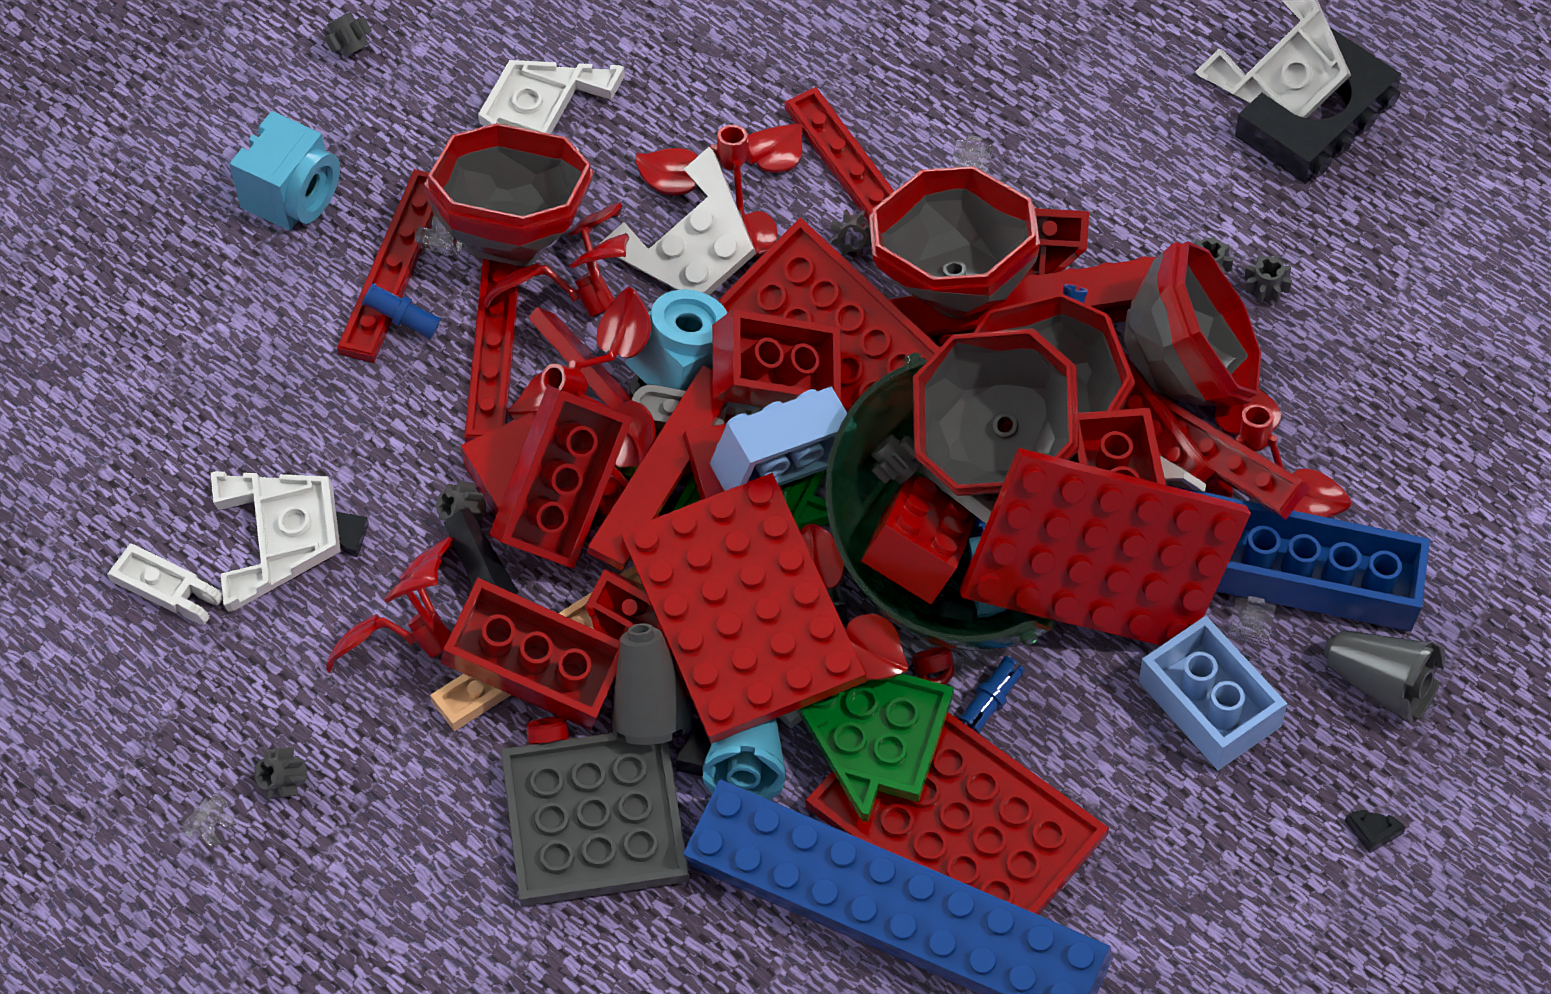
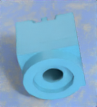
[229,111,340,231]
[625,289,727,391]

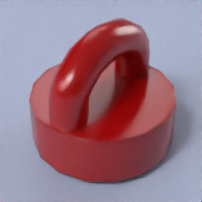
[911,646,954,685]
[526,717,569,745]

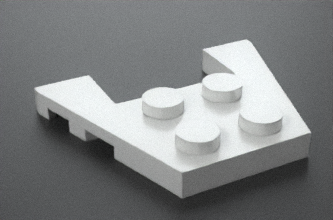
[1195,0,1351,118]
[478,60,625,151]
[599,147,756,295]
[211,471,341,611]

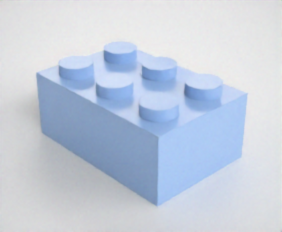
[709,386,855,491]
[1139,616,1287,771]

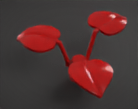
[635,123,802,257]
[484,202,629,317]
[507,286,656,468]
[1204,389,1352,518]
[800,524,908,681]
[326,536,454,673]

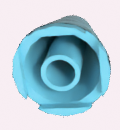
[702,718,786,800]

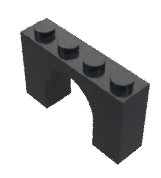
[1235,27,1401,184]

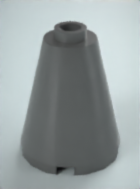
[611,623,694,745]
[1324,630,1445,723]

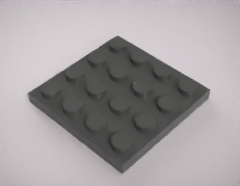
[501,733,689,907]

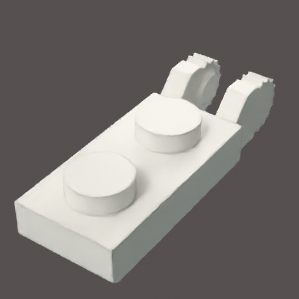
[107,543,223,625]

